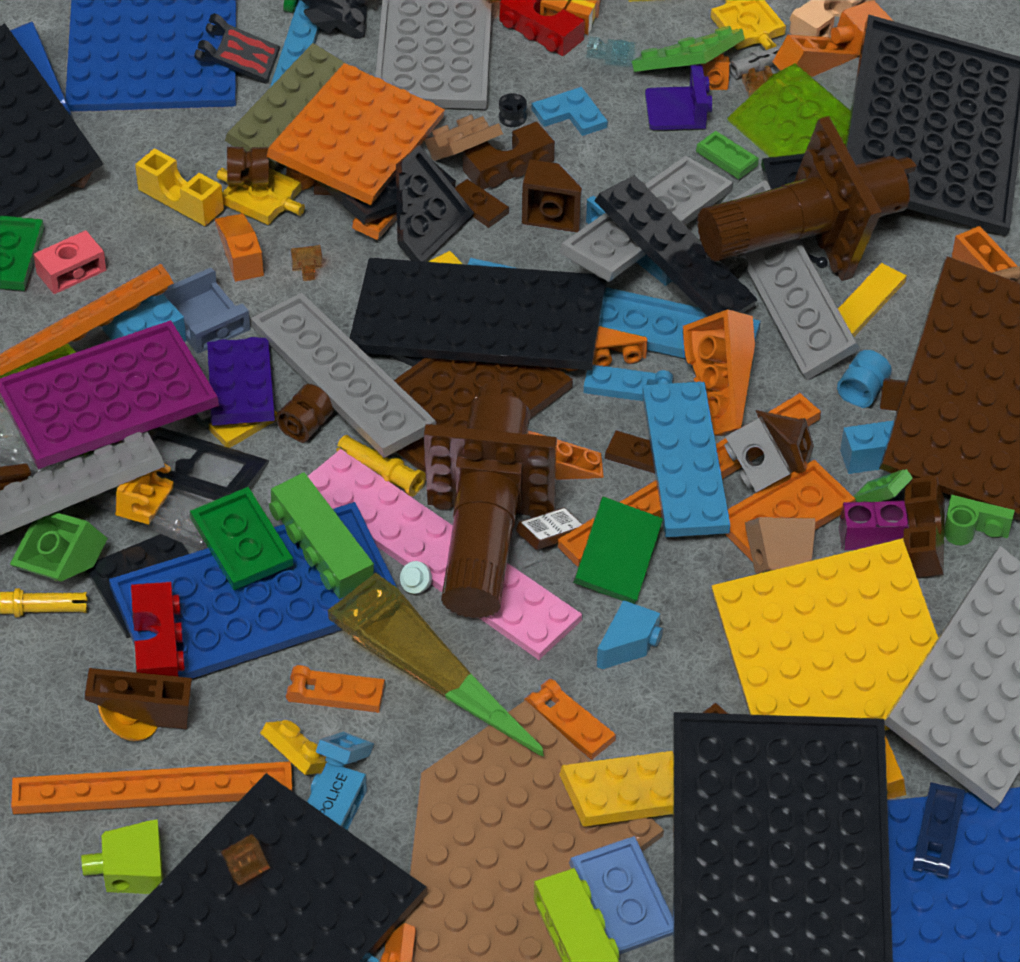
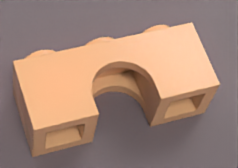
[790,0,869,37]

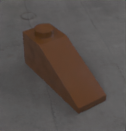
[85,668,192,729]

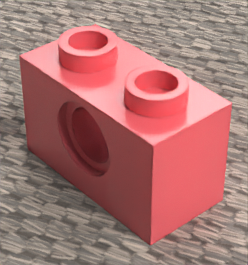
[34,230,106,294]

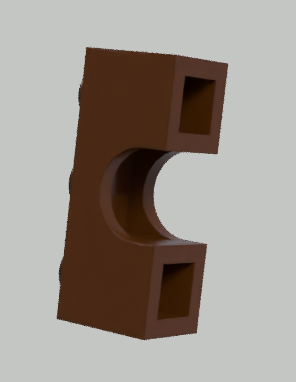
[462,121,555,190]
[903,475,945,578]

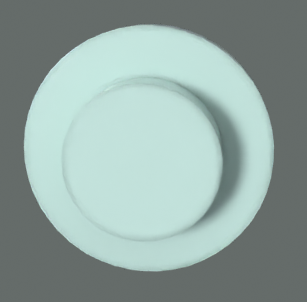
[400,561,432,594]

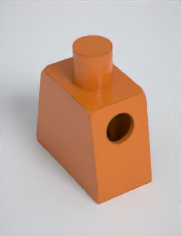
[831,0,893,56]

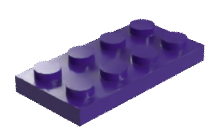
[207,337,275,426]

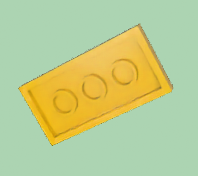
[559,751,673,827]

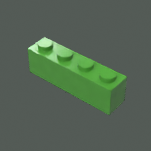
[269,472,374,599]

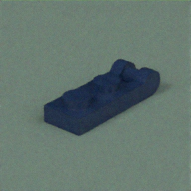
[912,782,965,877]

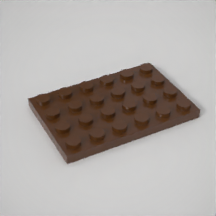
[394,358,573,473]

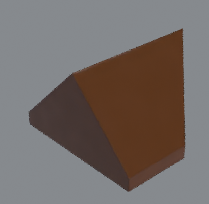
[756,410,814,473]

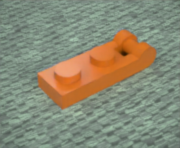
[286,665,385,713]
[524,679,616,760]

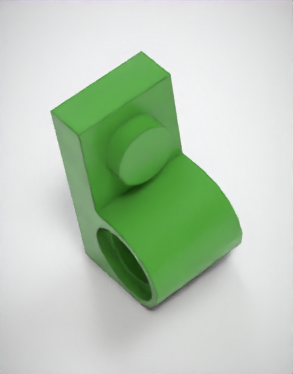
[944,495,1015,546]

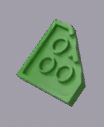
[632,26,745,72]

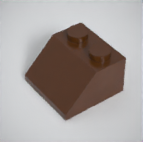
[522,159,582,233]

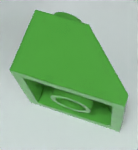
[10,512,108,582]

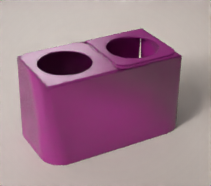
[838,501,908,550]

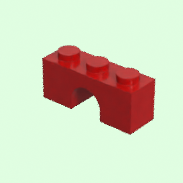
[499,0,585,56]
[131,582,185,677]

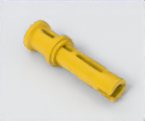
[336,435,426,497]
[0,588,88,618]

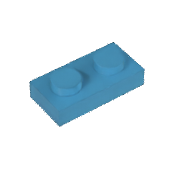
[316,731,374,767]

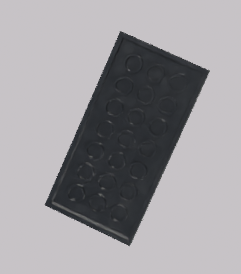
[0,23,104,217]
[350,258,607,371]

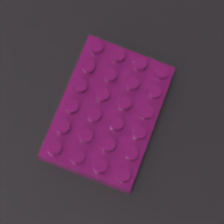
[0,320,219,469]

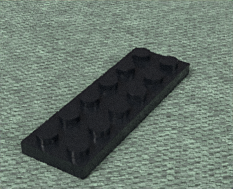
[595,175,758,317]

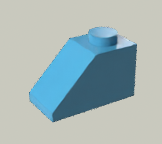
[597,600,663,669]

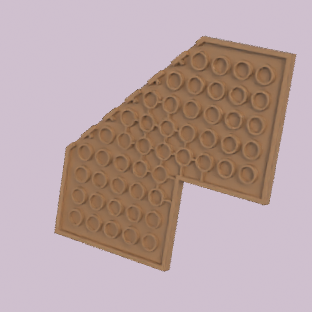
[405,700,664,962]

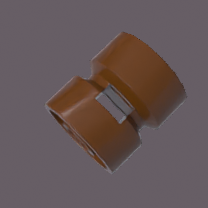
[227,147,269,185]
[276,384,334,443]

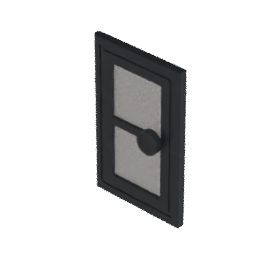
[147,427,269,500]

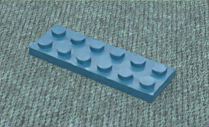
[642,382,730,537]

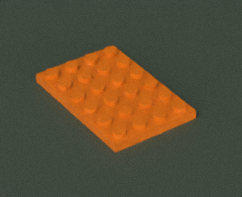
[267,63,445,205]

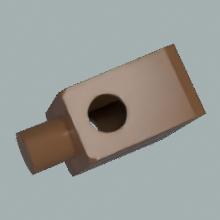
[745,517,815,574]

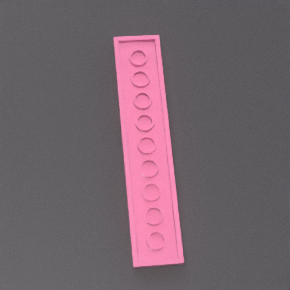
[308,449,582,660]

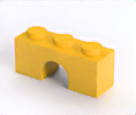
[135,148,224,226]

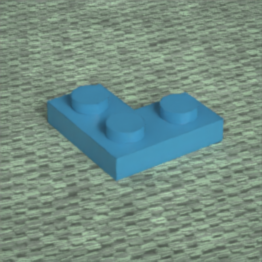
[531,87,608,136]

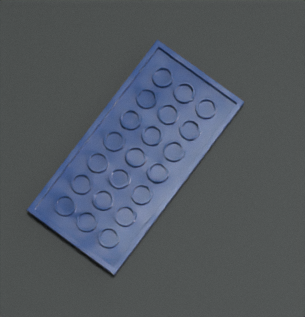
[109,502,404,678]

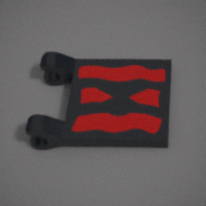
[194,13,280,83]

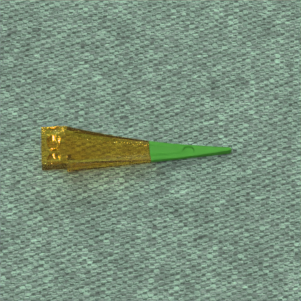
[328,573,544,756]

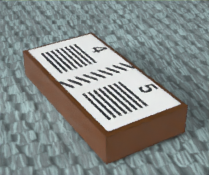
[515,507,582,550]

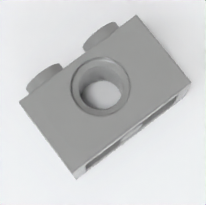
[724,416,792,492]

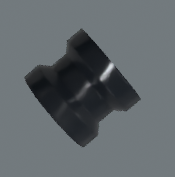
[499,93,527,127]

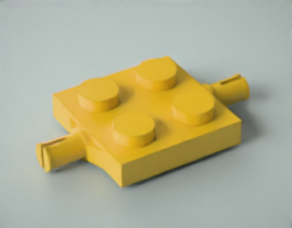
[711,0,786,50]
[217,168,305,225]

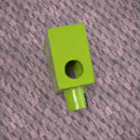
[81,819,163,894]

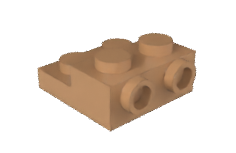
[425,114,503,161]

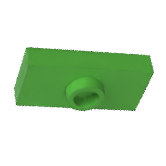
[696,131,759,179]
[853,469,913,502]

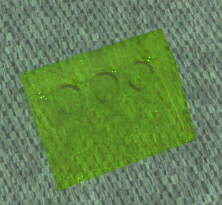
[727,64,851,157]

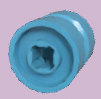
[837,350,892,408]

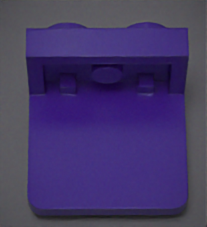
[645,65,712,130]

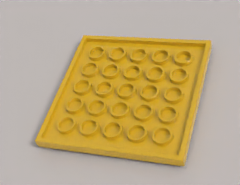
[711,538,938,731]

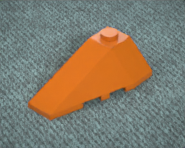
[683,309,755,436]

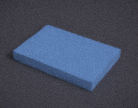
[569,836,673,955]

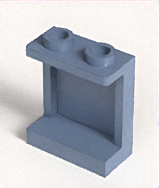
[163,268,250,354]

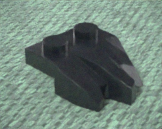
[301,0,367,39]

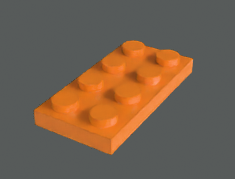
[725,459,856,562]

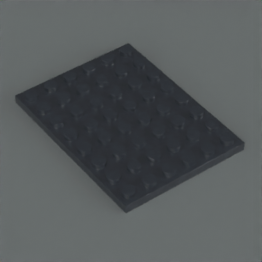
[845,15,1020,236]
[673,712,893,962]
[85,773,428,962]

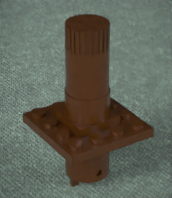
[697,116,917,281]
[424,381,557,618]

